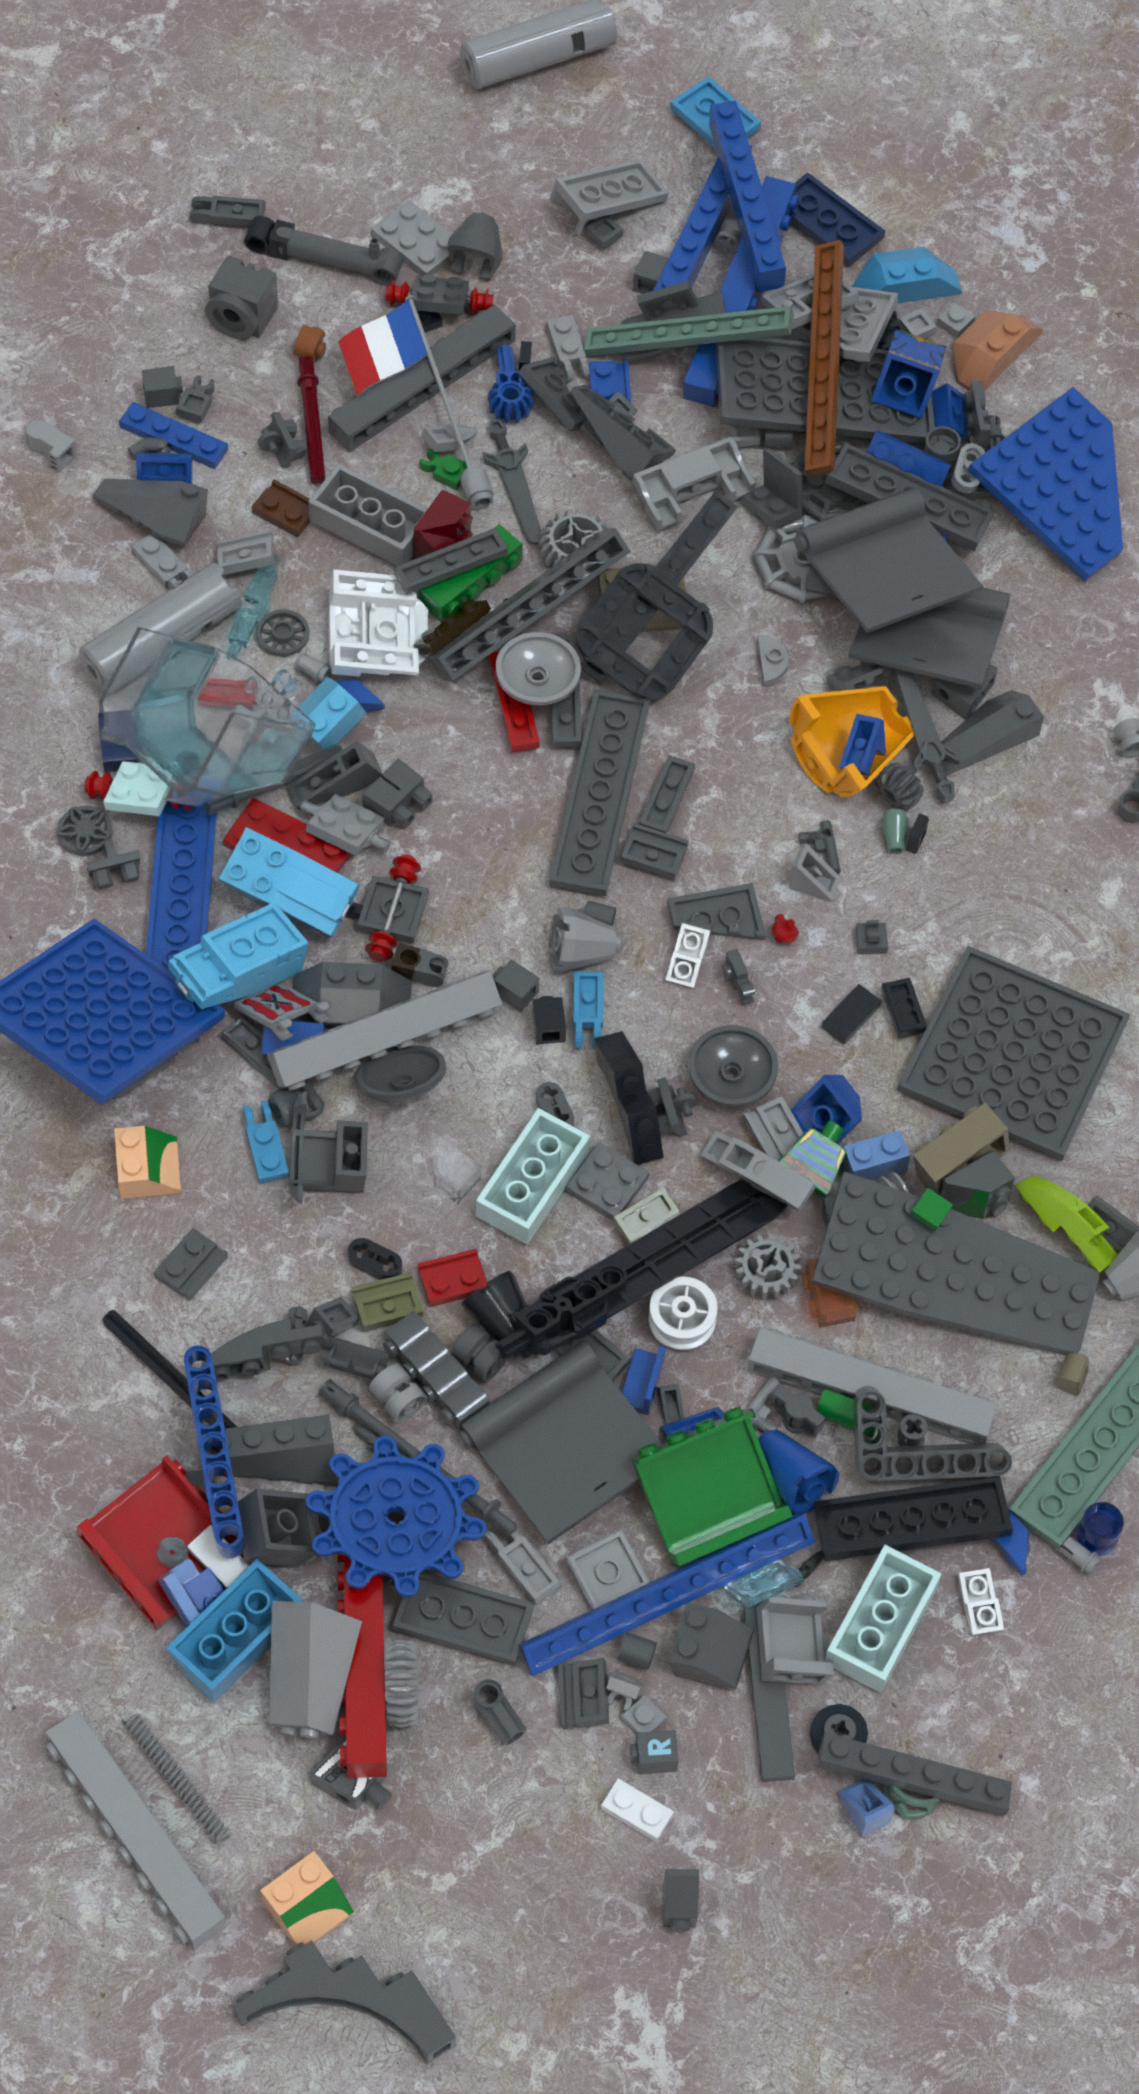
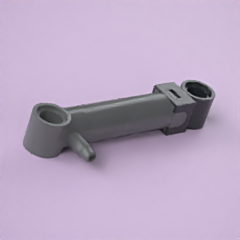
[244,216,404,286]

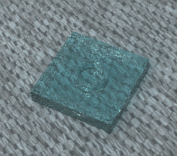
[724,1559,804,1608]

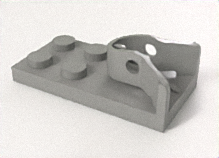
[550,159,669,236]

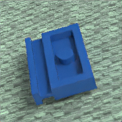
[589,360,631,403]

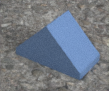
[838,1779,894,1837]

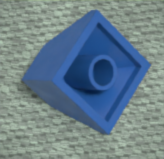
[791,1075,862,1144]

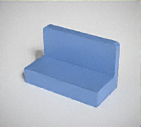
[157,1559,200,1628]

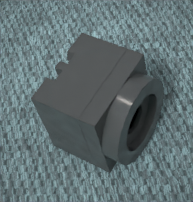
[205,255,278,339]

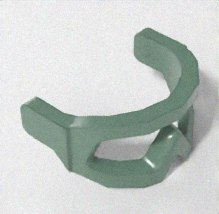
[882,1784,941,1820]

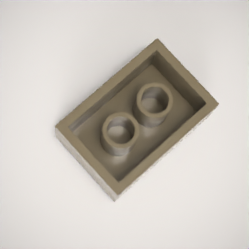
[913,1102,1010,1195]

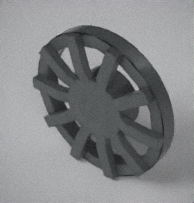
[257,609,309,657]

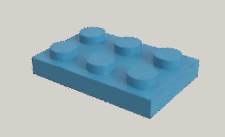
[670,76,761,149]

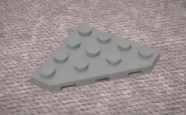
[794,279,898,362]

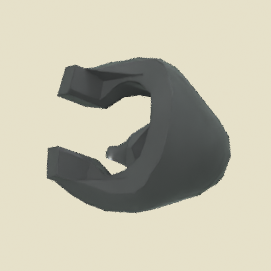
[447,212,502,280]

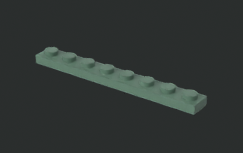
[584,306,794,357]

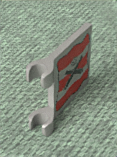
[234,982,330,1041]

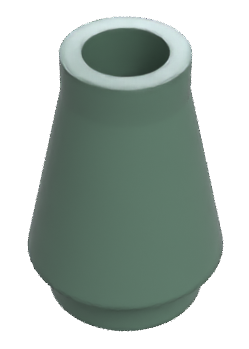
[880,809,909,854]

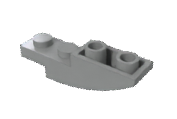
[700,1131,816,1211]

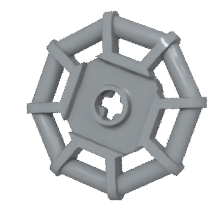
[752,515,827,604]

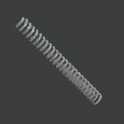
[121,1714,231,1844]

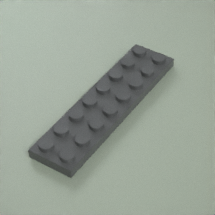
[549,689,650,896]

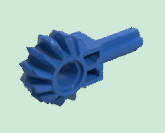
[488,344,534,423]

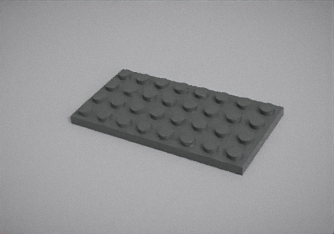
[715,337,935,444]

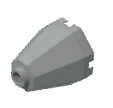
[548,907,621,971]
[1103,1231,1139,1300]

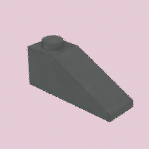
[287,740,382,810]

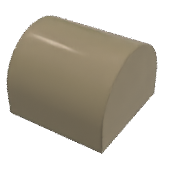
[1055,1353,1089,1396]

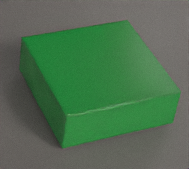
[910,1188,953,1231]

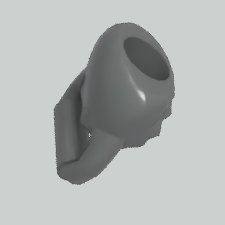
[268,1082,325,1127]

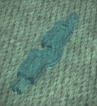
[226,555,280,661]

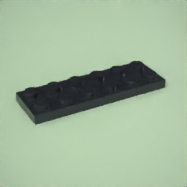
[814,1476,1013,1561]

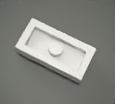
[601,1779,674,1842]

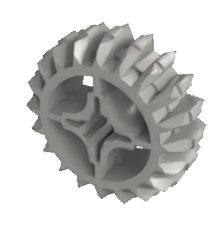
[539,509,608,568]
[384,1639,418,1728]

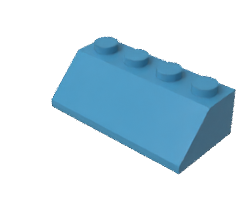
[166,1559,303,1703]

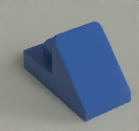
[839,714,886,776]

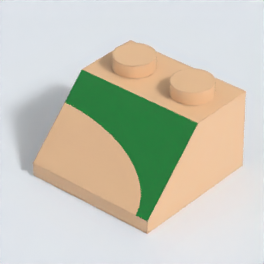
[114,1126,181,1199]
[260,1851,354,1945]

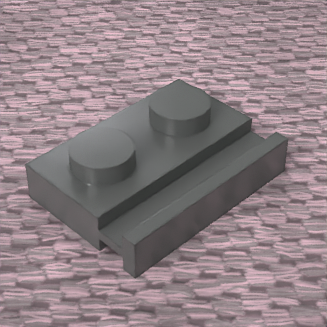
[620,823,689,880]
[154,1228,228,1301]
[558,1658,610,1730]

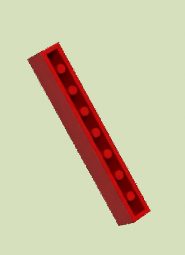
[337,1554,387,1778]

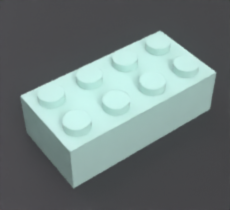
[475,1108,590,1245]
[825,1545,942,1693]

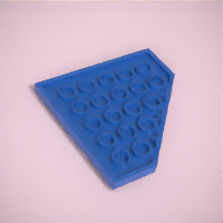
[967,387,1123,582]

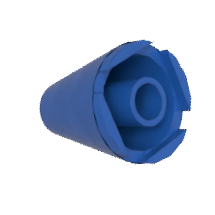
[758,1430,839,1514]

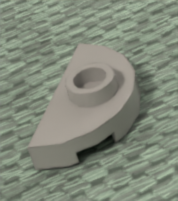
[757,635,789,687]

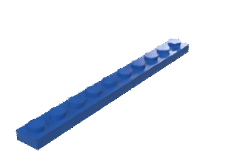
[519,1511,815,1676]

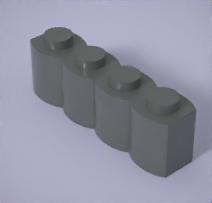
[383,1311,490,1430]

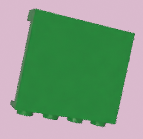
[631,1407,793,1566]

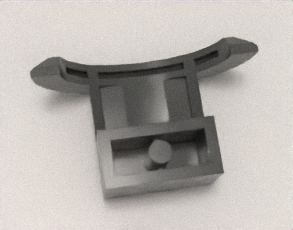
[289,1091,368,1204]

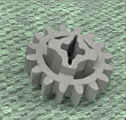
[734,1233,801,1299]

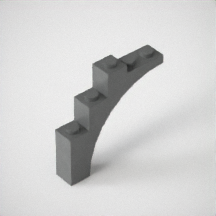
[233,1940,456,2064]

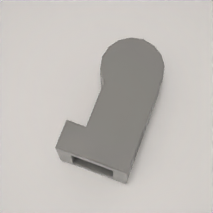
[26,420,77,472]

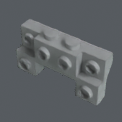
[633,437,756,531]

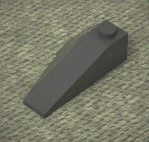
[941,690,1044,776]

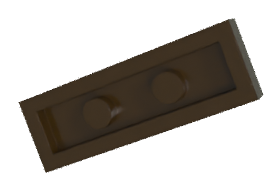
[413,599,491,655]

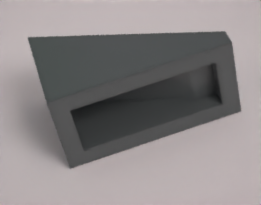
[657,1384,684,1425]

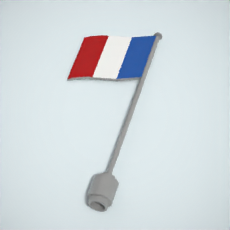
[338,295,494,509]

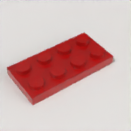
[223,798,351,873]

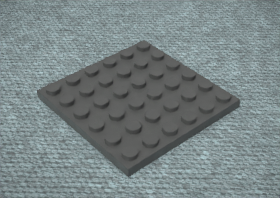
[897,946,1130,1161]

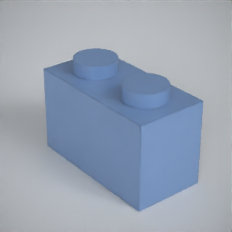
[841,1130,910,1181]

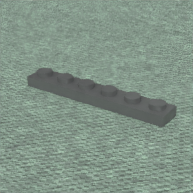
[817,1732,1012,1816]

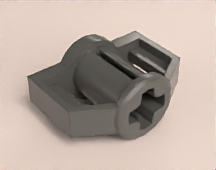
[771,1385,826,1437]

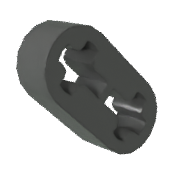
[536,1082,574,1127]

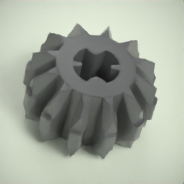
[875,762,924,810]

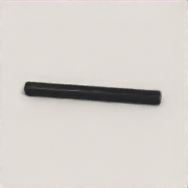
[102,1310,238,1429]

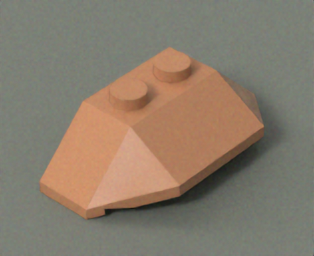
[953,310,1043,391]

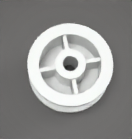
[648,1277,718,1350]

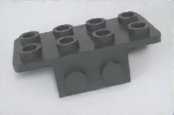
[621,281,726,362]

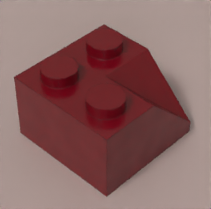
[414,489,473,559]

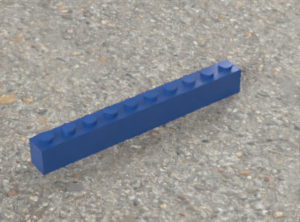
[683,176,799,407]

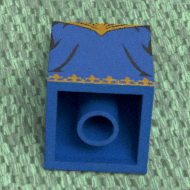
[871,328,946,418]

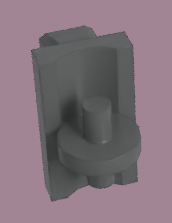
[258,412,307,468]
[648,1077,698,1137]

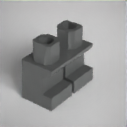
[363,758,432,828]

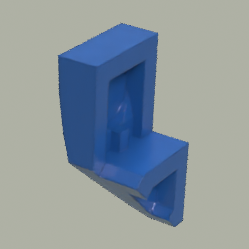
[335,679,385,712]
[990,1509,1030,1576]

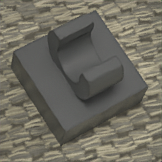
[856,920,888,954]

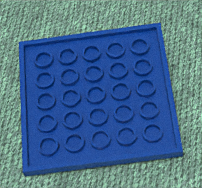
[0,918,226,1105]

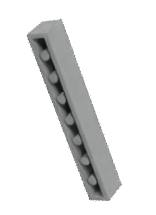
[266,971,502,1091]
[747,1327,997,1444]
[45,1710,227,1950]

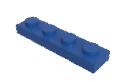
[119,402,228,469]

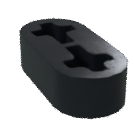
[348,1238,402,1280]

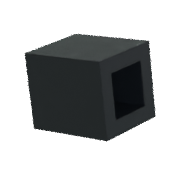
[532,996,566,1045]

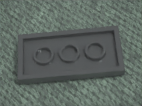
[393,1571,534,1666]

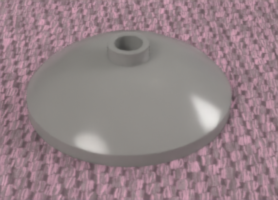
[496,632,581,705]

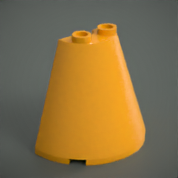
[789,686,914,797]

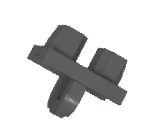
[87,838,140,889]

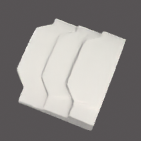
[328,570,429,677]

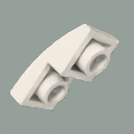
[666,923,711,988]
[957,1568,1004,1635]

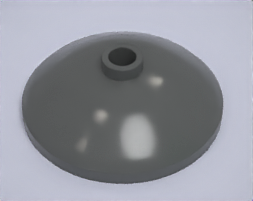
[688,1025,778,1107]
[357,1045,446,1102]

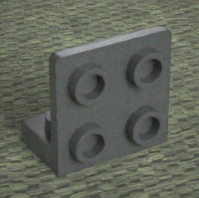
[742,448,803,530]

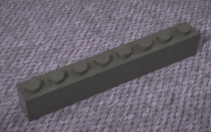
[328,304,516,452]
[429,528,631,681]

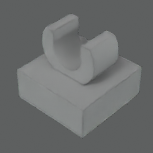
[606,1671,645,1711]

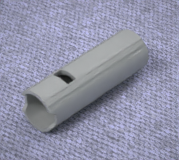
[460,0,617,89]
[79,562,242,693]

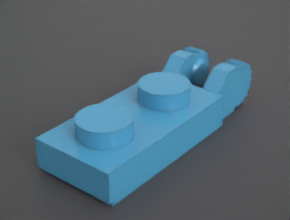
[573,971,603,1049]
[243,1101,289,1184]

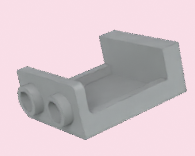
[756,1594,834,1685]

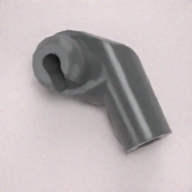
[128,437,170,460]

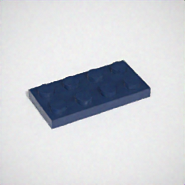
[789,172,885,267]

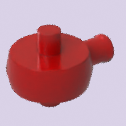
[772,914,799,944]

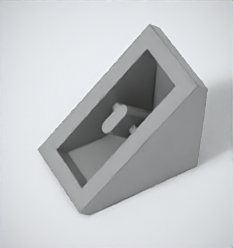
[789,843,841,901]

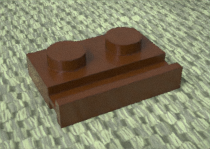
[252,479,310,538]

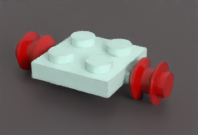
[84,761,199,816]

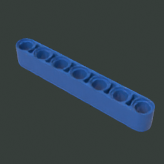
[184,1345,245,1558]

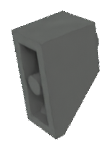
[663,1869,699,1932]

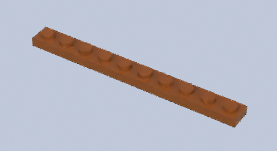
[804,240,844,476]

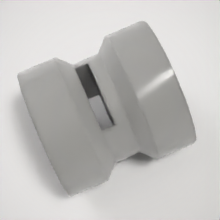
[1114,718,1139,758]

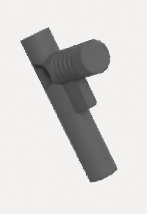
[798,820,841,874]

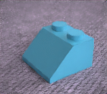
[288,677,367,750]

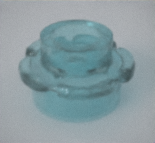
[157,1537,188,1568]

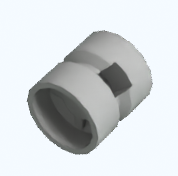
[369,1363,427,1423]

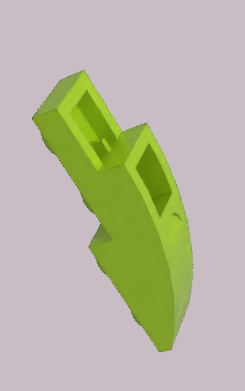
[1015,1175,1118,1273]

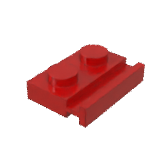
[418,1248,487,1307]

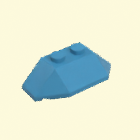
[852,247,962,304]

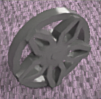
[58,806,112,856]

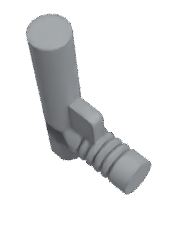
[746,1377,780,1433]

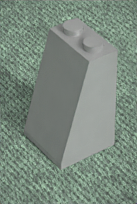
[269,1601,362,1739]

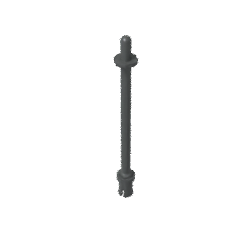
[318,1379,517,1534]

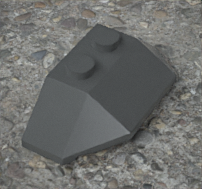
[293,962,412,1026]

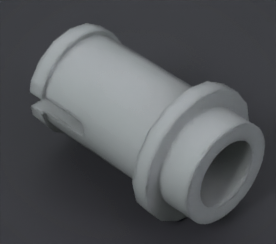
[295,653,332,684]
[1059,1536,1101,1575]

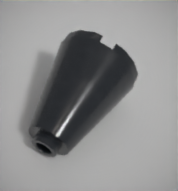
[461,1271,533,1359]

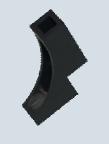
[594,1031,664,1165]

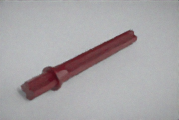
[297,356,325,484]

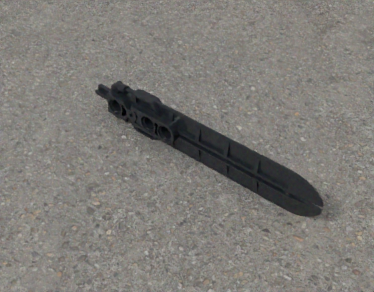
[495,1179,788,1358]

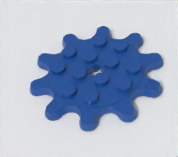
[306,1436,487,1598]

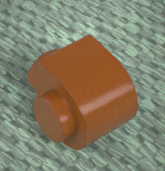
[293,324,326,362]

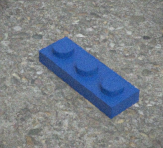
[866,430,952,487]

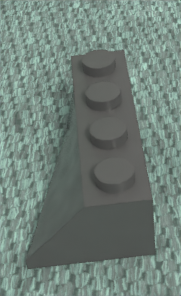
[207,1414,338,1486]

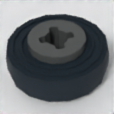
[810,1704,868,1755]

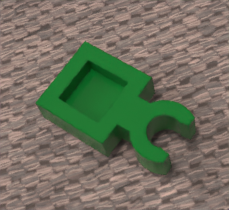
[419,449,467,491]

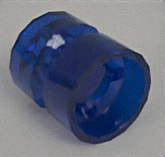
[1077,1502,1124,1556]

